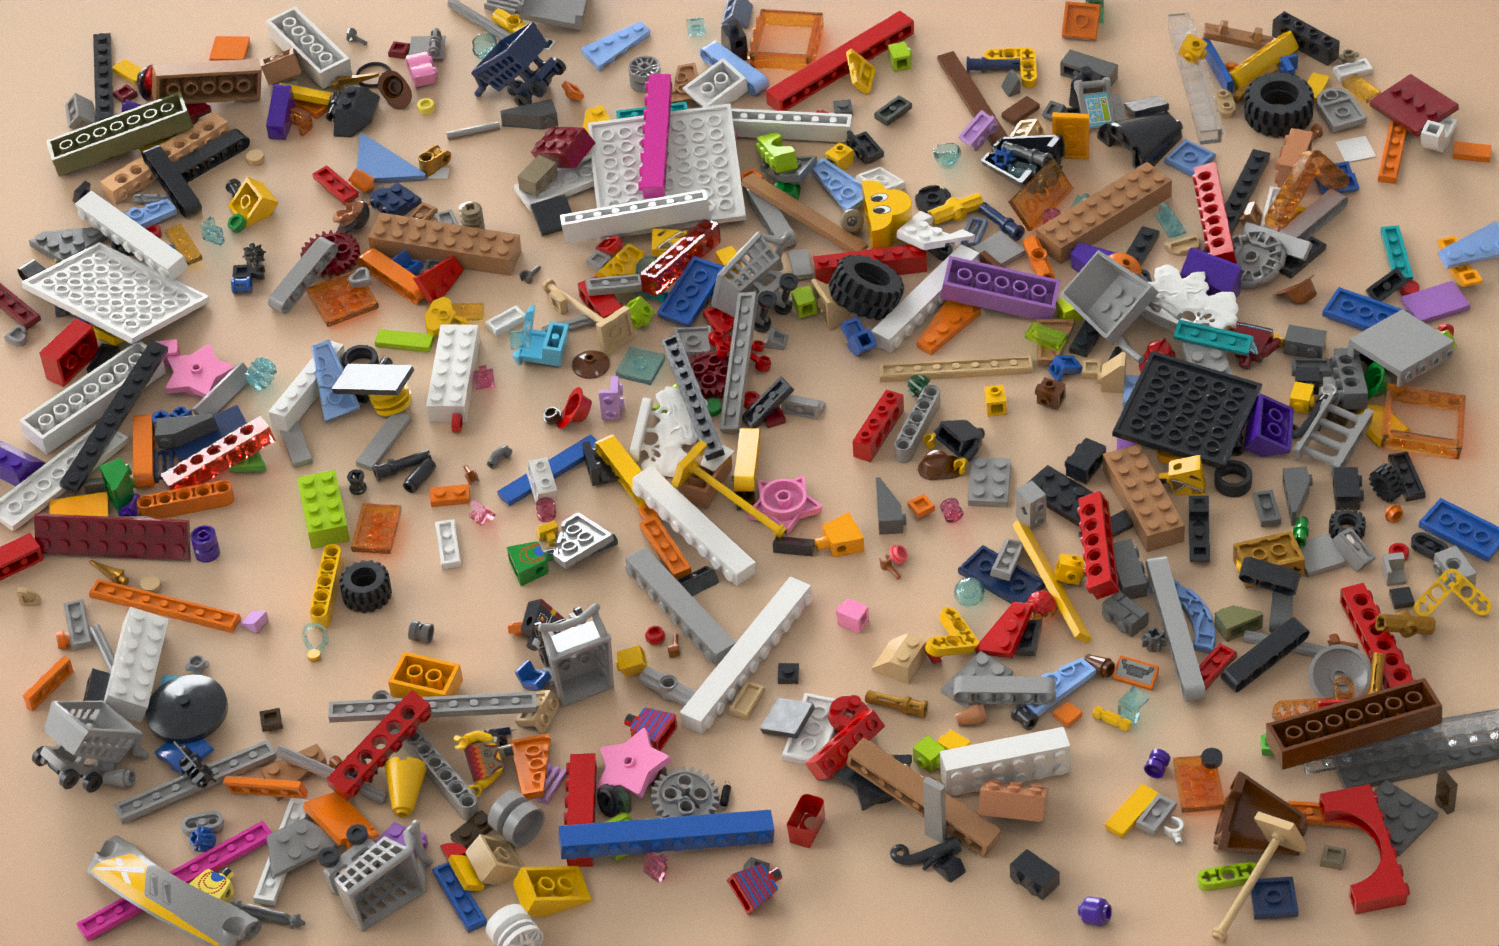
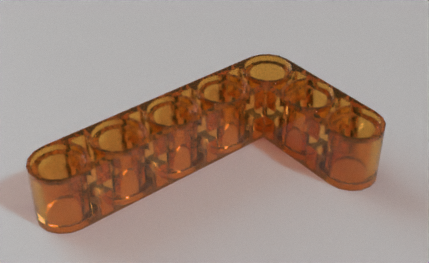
[1265,150,1349,228]

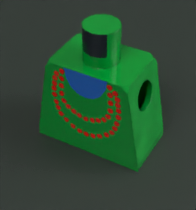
[507,541,554,586]

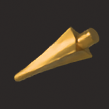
[331,73,379,91]
[89,560,129,585]

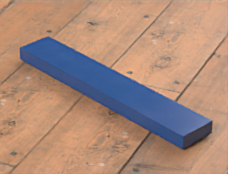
[497,434,598,507]

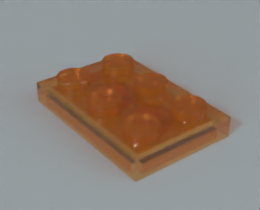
[351,503,402,554]
[1173,755,1224,813]

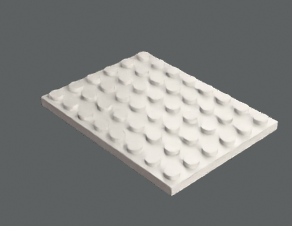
[22,242,209,344]

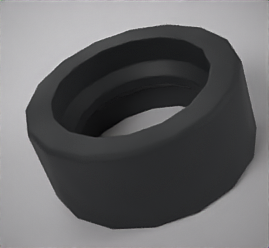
[342,345,379,369]
[1214,460,1252,497]

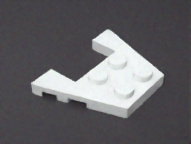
[896,211,975,250]

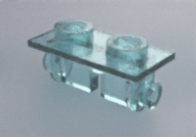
[1154,202,1187,238]

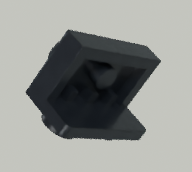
[846,130,884,165]

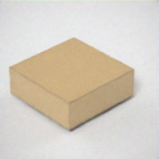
[550,289,568,315]
[1082,360,1101,379]

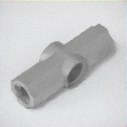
[639,667,696,706]

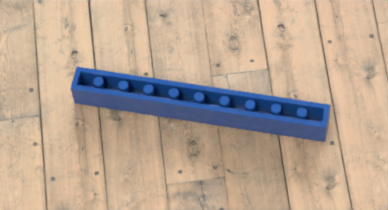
[558,810,775,860]

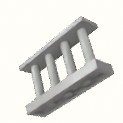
[1293,393,1373,477]

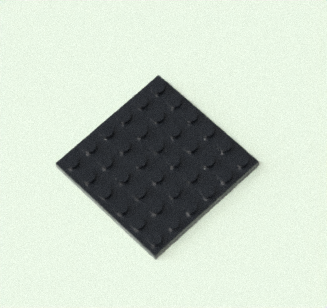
[1112,351,1263,470]

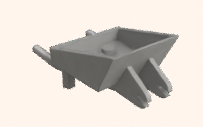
[1060,250,1183,364]

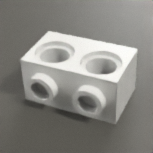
[526,457,557,505]

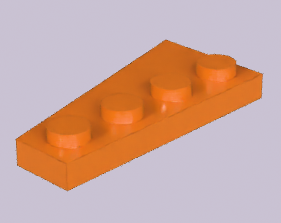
[917,300,981,355]
[509,733,551,800]

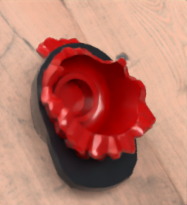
[137,64,153,101]

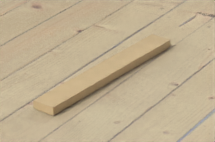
[879,355,1033,382]

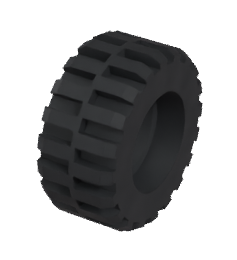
[1244,72,1314,138]
[829,254,904,320]

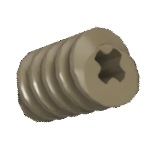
[459,201,485,229]

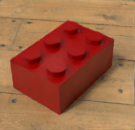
[39,318,99,387]

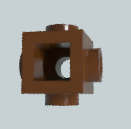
[1035,377,1066,410]

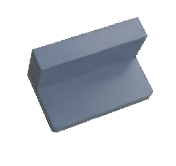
[721,0,753,28]

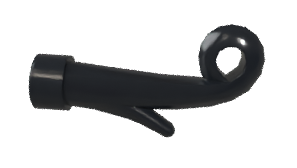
[1292,394,1334,439]
[890,836,962,870]

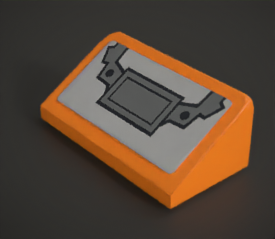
[1113,655,1159,691]

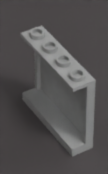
[517,0,588,30]
[1347,309,1454,387]

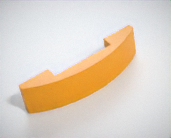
[1438,236,1483,287]

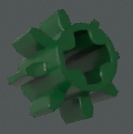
[907,374,931,398]

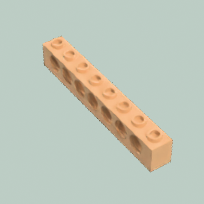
[100,112,230,204]

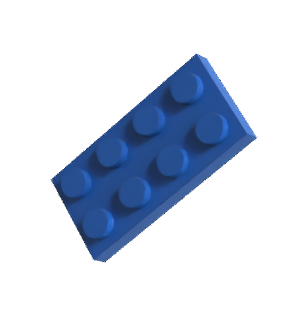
[657,256,724,327]
[1322,287,1409,331]
[1419,498,1499,562]

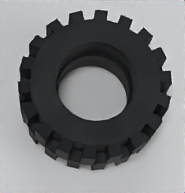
[339,560,392,613]

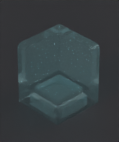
[509,320,532,349]
[1118,686,1149,724]

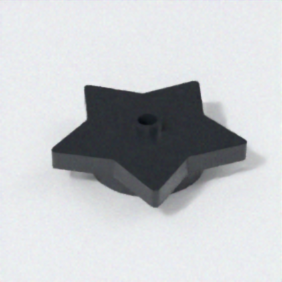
[835,754,912,811]

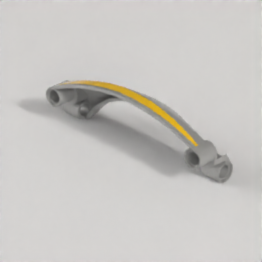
[87,835,262,946]

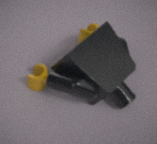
[923,420,985,475]

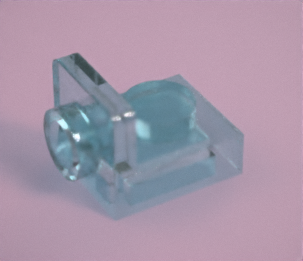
[200,216,225,246]

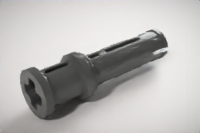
[1001,141,1053,169]

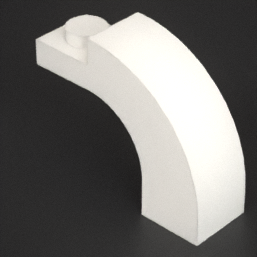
[1421,117,1457,153]

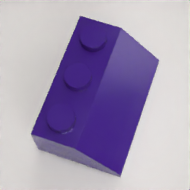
[1180,247,1242,299]
[1244,393,1294,457]
[0,441,46,486]

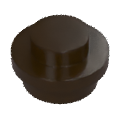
[543,407,562,424]

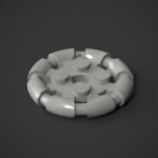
[1232,231,1286,288]

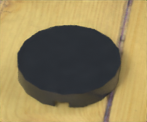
[915,185,951,214]

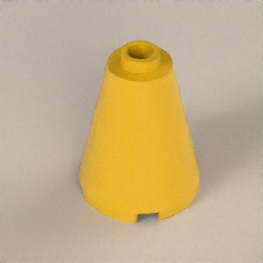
[385,757,427,818]

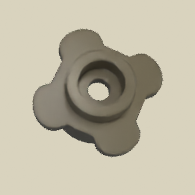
[1338,49,1359,64]

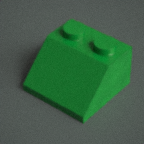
[99,458,136,513]

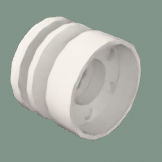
[486,904,544,946]

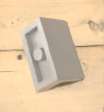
[65,93,96,130]
[781,395,825,420]

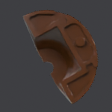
[1213,771,1308,856]

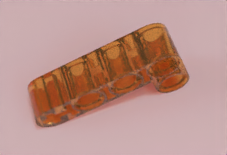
[1271,676,1355,721]

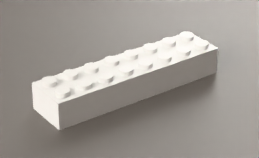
[19,340,166,455]

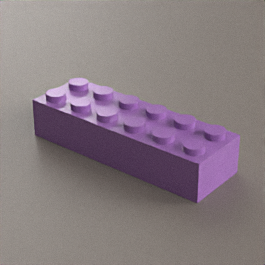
[940,256,1061,320]

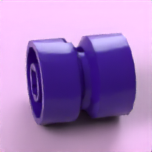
[190,525,220,563]

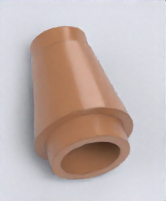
[955,704,987,726]

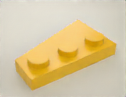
[595,243,644,294]

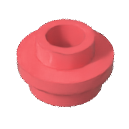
[889,545,908,565]

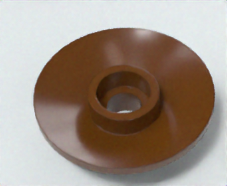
[572,350,610,379]

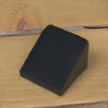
[933,855,966,882]

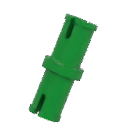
[1293,516,1309,548]

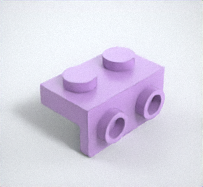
[958,110,998,151]
[599,376,625,420]

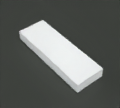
[435,519,461,570]

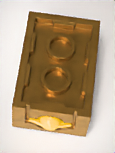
[1233,531,1305,589]

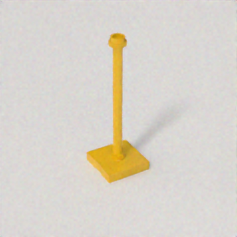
[671,440,787,538]

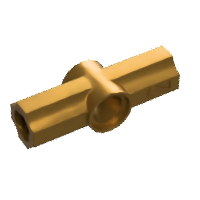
[1375,610,1436,638]

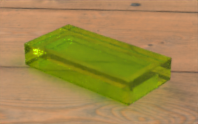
[1025,322,1067,351]

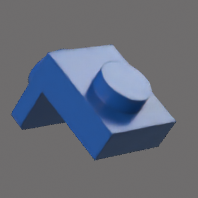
[1279,54,1298,76]
[392,250,424,276]
[515,660,552,690]

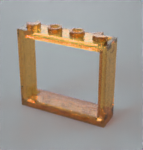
[747,9,824,71]
[1380,383,1466,460]

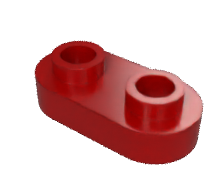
[596,236,623,254]

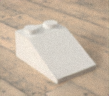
[683,58,748,107]

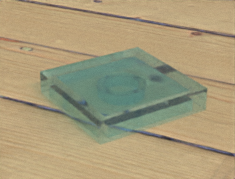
[615,346,666,385]

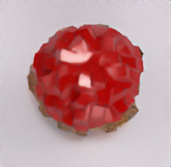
[1026,590,1058,622]

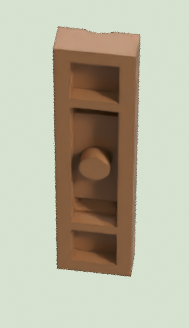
[1203,20,1274,50]

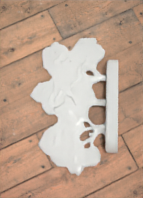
[1141,264,1239,332]
[629,386,708,477]

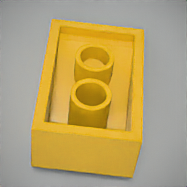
[512,866,592,917]

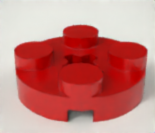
[828,695,869,731]

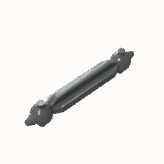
[230,900,306,928]

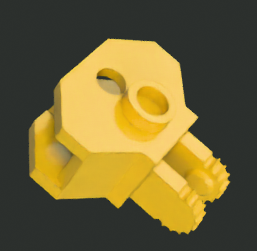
[424,296,469,338]

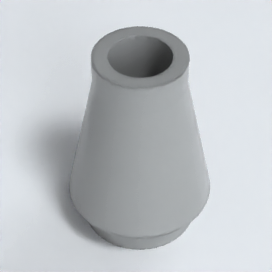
[103,767,135,788]

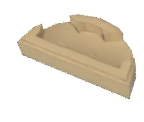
[1164,234,1200,256]

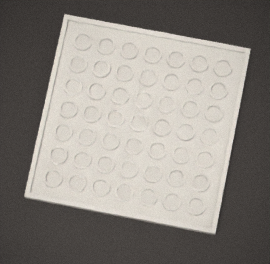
[588,104,746,240]

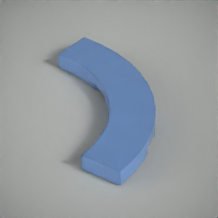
[1149,579,1216,654]

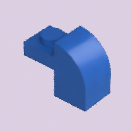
[840,316,877,356]

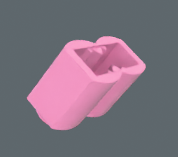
[406,52,438,88]

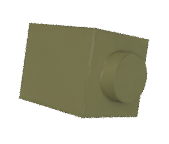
[1214,605,1263,642]

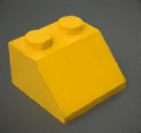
[228,177,279,227]

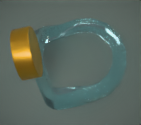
[302,623,329,661]

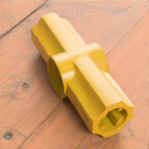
[492,8,527,34]
[928,192,984,225]

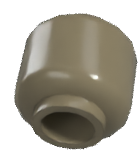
[840,208,864,233]

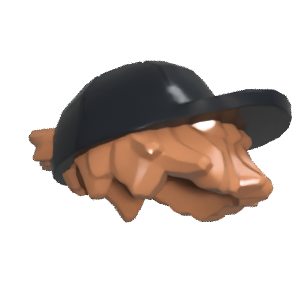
[332,200,371,234]

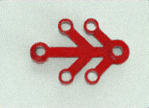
[707,330,771,372]

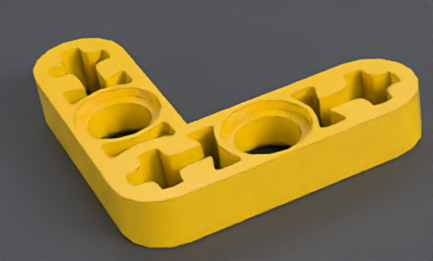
[984,47,1037,88]
[1413,568,1492,617]
[925,607,979,657]

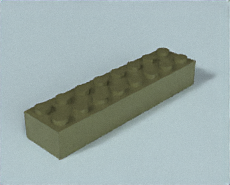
[46,91,194,177]

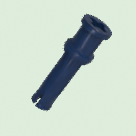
[966,56,1020,72]
[978,202,1025,241]

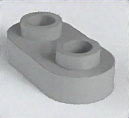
[181,811,224,836]

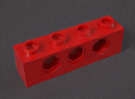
[852,389,904,462]
[805,710,885,780]

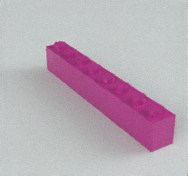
[638,74,672,198]

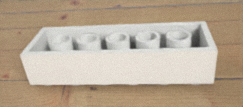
[266,6,352,89]
[426,325,481,422]
[104,607,169,723]
[940,727,1070,796]

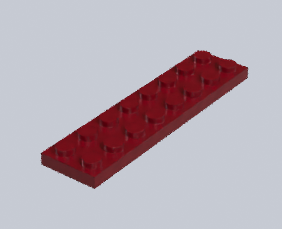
[34,513,191,560]

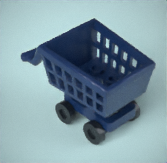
[471,22,566,106]

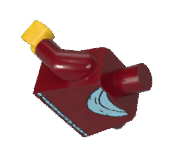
[1228,321,1285,369]

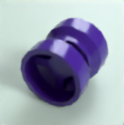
[1144,749,1171,779]

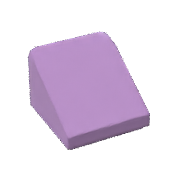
[240,611,269,633]

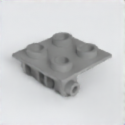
[409,28,446,60]

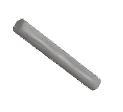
[446,122,500,139]

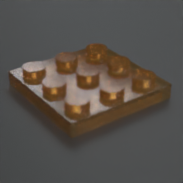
[306,269,379,327]

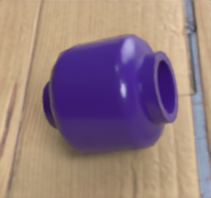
[1078,896,1112,926]

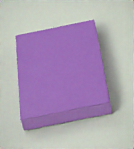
[1401,280,1470,323]

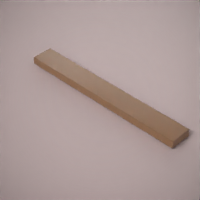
[741,173,868,252]

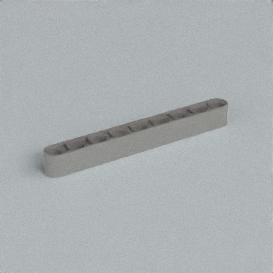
[1146,556,1206,702]
[372,690,479,821]

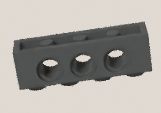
[1330,348,1368,410]

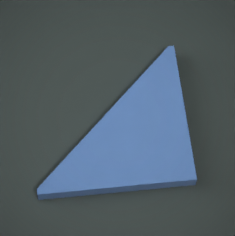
[357,133,426,183]

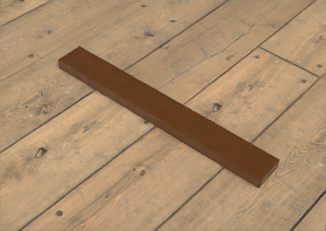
[937,51,1008,147]

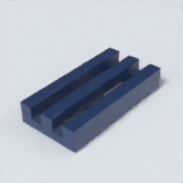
[154,448,175,483]

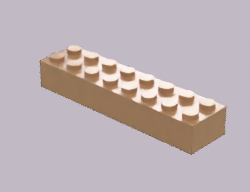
[1036,162,1172,264]
[368,213,521,276]

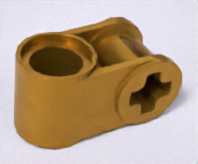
[418,145,451,176]

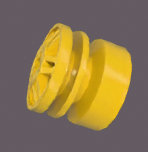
[368,384,412,416]

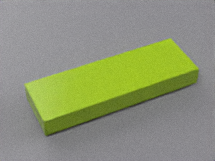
[374,329,434,352]

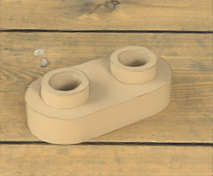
[1214,89,1236,119]

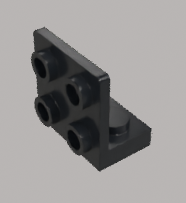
[582,441,621,486]

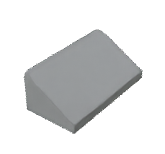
[1332,527,1376,572]

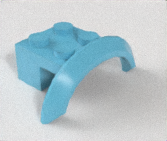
[512,305,569,367]

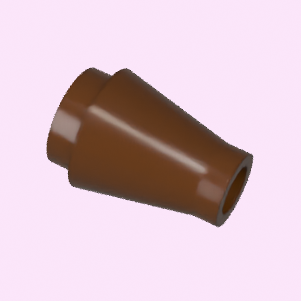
[1084,654,1115,677]

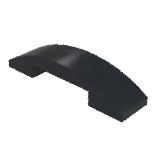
[1189,496,1210,563]

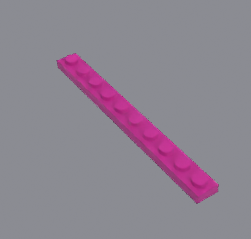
[76,821,272,942]

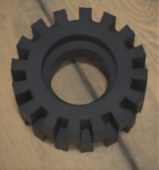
[1369,463,1406,502]
[1329,508,1366,540]

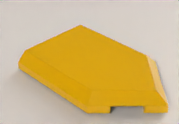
[1357,404,1411,448]

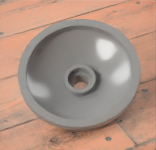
[1308,644,1371,700]

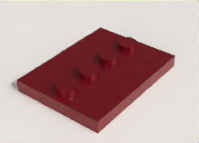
[1369,74,1459,137]

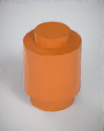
[348,168,376,193]

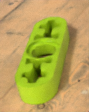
[1198,862,1260,891]

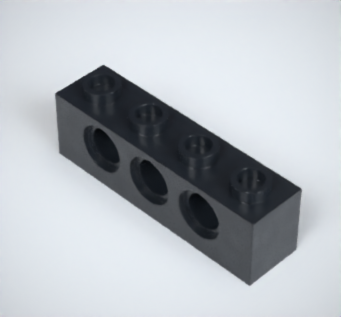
[1272,11,1340,66]

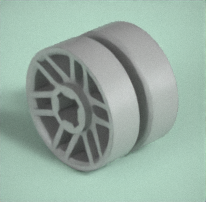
[628,55,661,93]

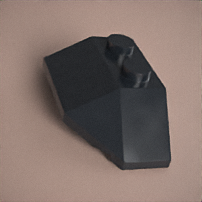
[333,85,380,138]

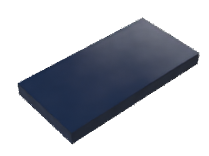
[172,405,251,464]
[958,545,1046,604]

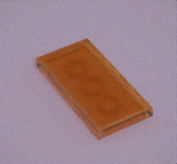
[1008,159,1074,232]

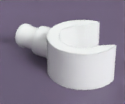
[1164,816,1183,845]

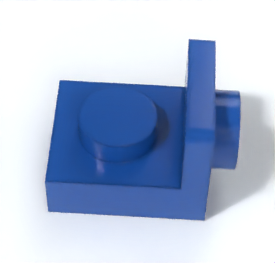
[1048,355,1083,381]

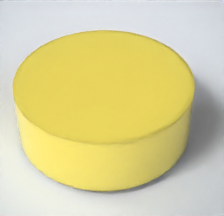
[417,98,435,115]

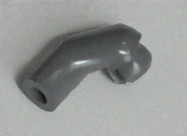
[487,445,513,469]

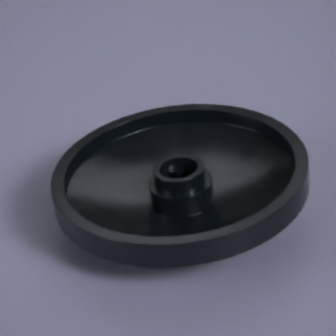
[145,675,228,744]

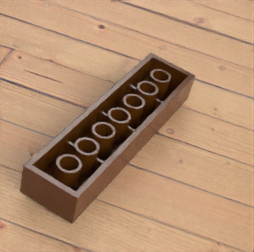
[1266,678,1442,770]

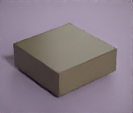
[1320,845,1346,870]

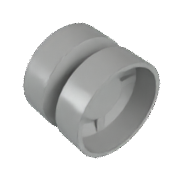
[488,790,545,847]

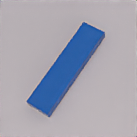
[1202,38,1233,94]
[432,861,487,933]

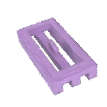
[533,763,567,805]

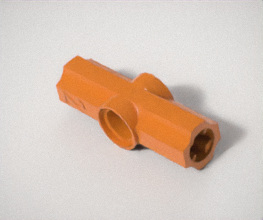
[1023,235,1055,279]

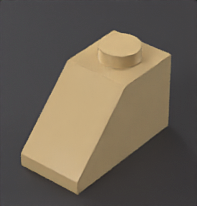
[1097,352,1126,393]

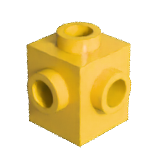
[1178,33,1208,65]
[1055,553,1085,586]

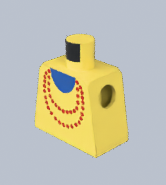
[189,867,234,903]

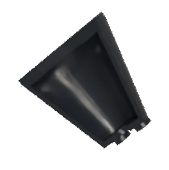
[1097,111,1183,169]
[981,135,1065,195]

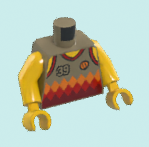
[453,731,515,797]

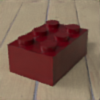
[531,127,596,169]

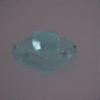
[686,17,706,36]

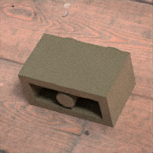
[517,155,558,197]

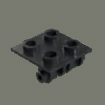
[173,741,217,788]

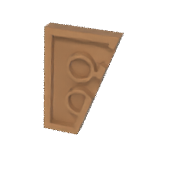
[671,63,699,105]
[1037,319,1075,365]
[260,744,327,801]

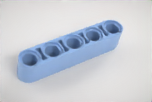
[699,41,769,96]

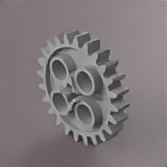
[651,766,720,818]

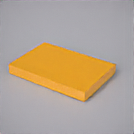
[1052,112,1090,159]
[49,492,109,516]

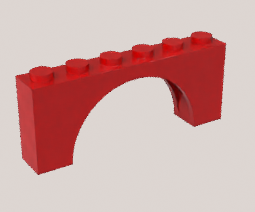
[1319,784,1410,914]

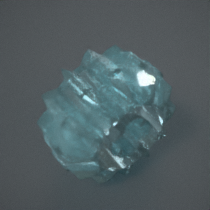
[245,357,277,390]

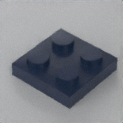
[1250,877,1299,920]

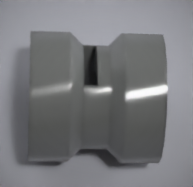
[408,620,434,644]

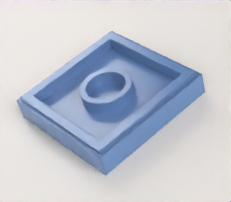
[1164,139,1216,177]

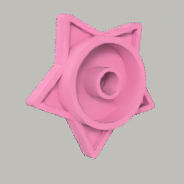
[165,344,234,398]
[747,476,822,535]
[597,728,671,799]

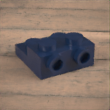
[369,182,422,216]

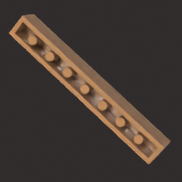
[846,737,1001,858]

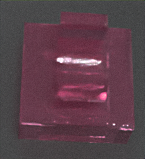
[474,365,495,390]
[469,499,496,525]
[643,852,669,883]

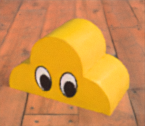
[862,180,912,249]

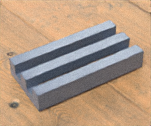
[960,216,988,248]

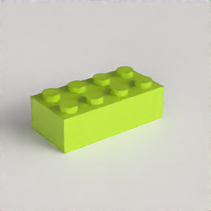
[297,470,350,549]

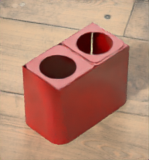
[787,794,825,848]

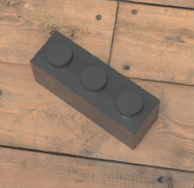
[1060,49,1118,87]
[1113,539,1150,599]

